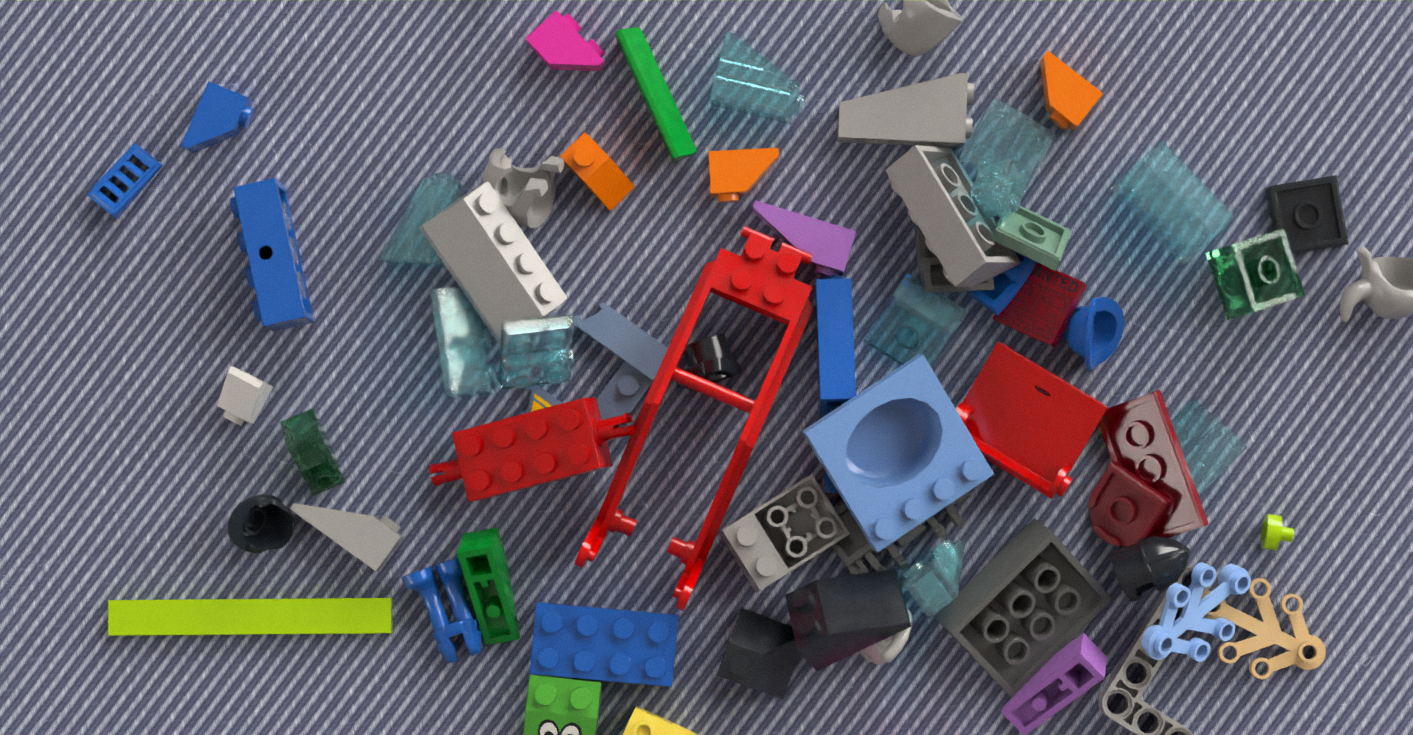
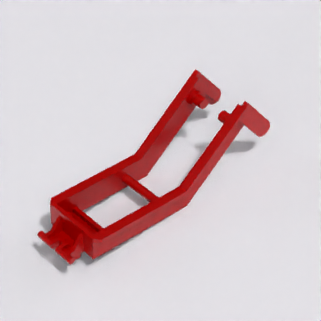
[574,226,813,611]

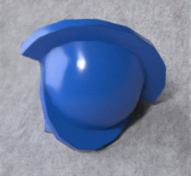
[1062,297,1124,371]

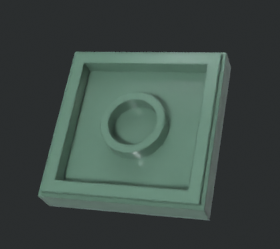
[991,201,1071,270]

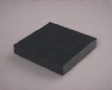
[1265,175,1349,257]

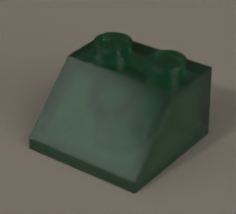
[1206,228,1305,320]

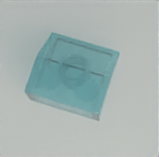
[864,273,967,366]

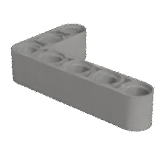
[1098,567,1208,735]

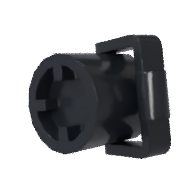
[676,334,741,390]

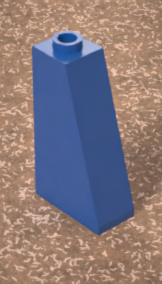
[815,275,856,419]

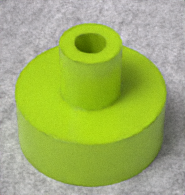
[1260,514,1294,551]

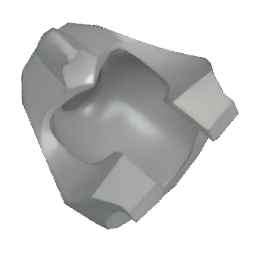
[878,0,963,57]
[482,148,565,228]

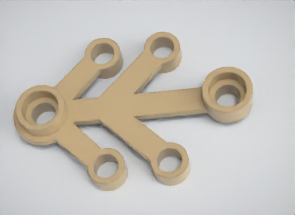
[1202,578,1326,679]

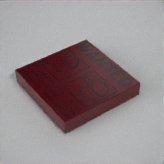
[992,262,1087,348]

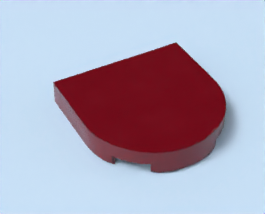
[1088,461,1172,546]

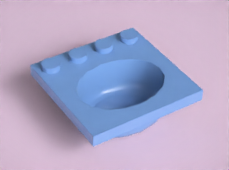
[802,354,994,552]

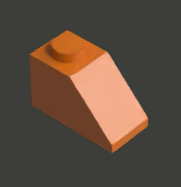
[1040,51,1103,131]
[560,132,635,212]
[708,148,779,203]

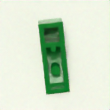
[457,527,520,645]

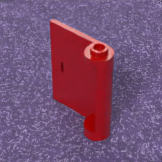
[956,341,1108,499]

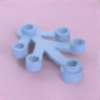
[1142,563,1251,662]

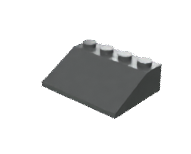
[934,518,1113,698]

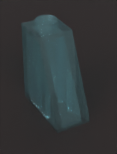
[709,32,805,124]
[382,173,462,267]

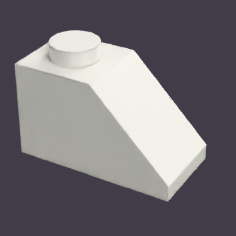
[217,366,273,426]

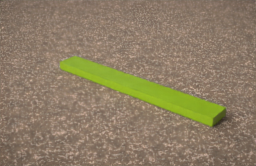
[108,598,393,636]

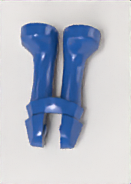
[401,557,481,663]

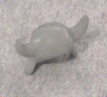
[1340,247,1413,322]

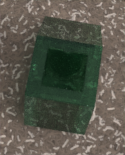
[280,408,345,496]

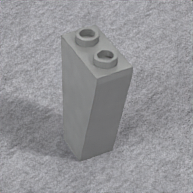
[837,73,974,148]

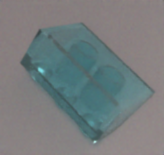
[1111,140,1235,265]
[430,287,498,399]

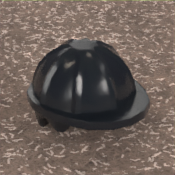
[228,494,295,553]

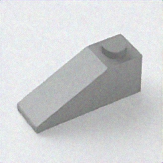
[290,503,404,571]

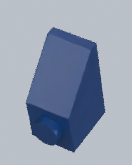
[181,81,254,153]

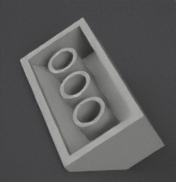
[885,145,1021,287]
[419,181,567,345]

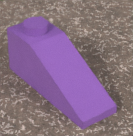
[753,200,856,276]
[1001,633,1107,735]

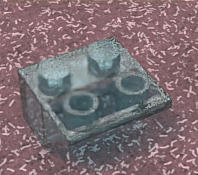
[900,539,965,618]

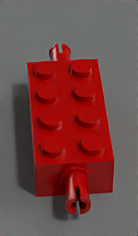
[429,397,635,502]

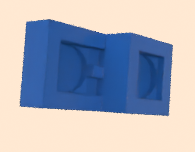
[970,251,1037,316]

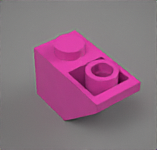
[525,10,606,71]

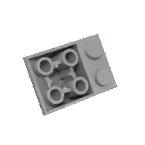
[718,474,850,593]

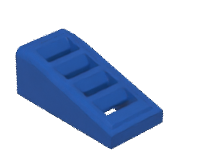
[87,143,163,219]

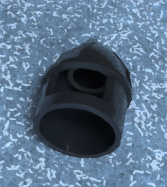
[1111,536,1190,602]

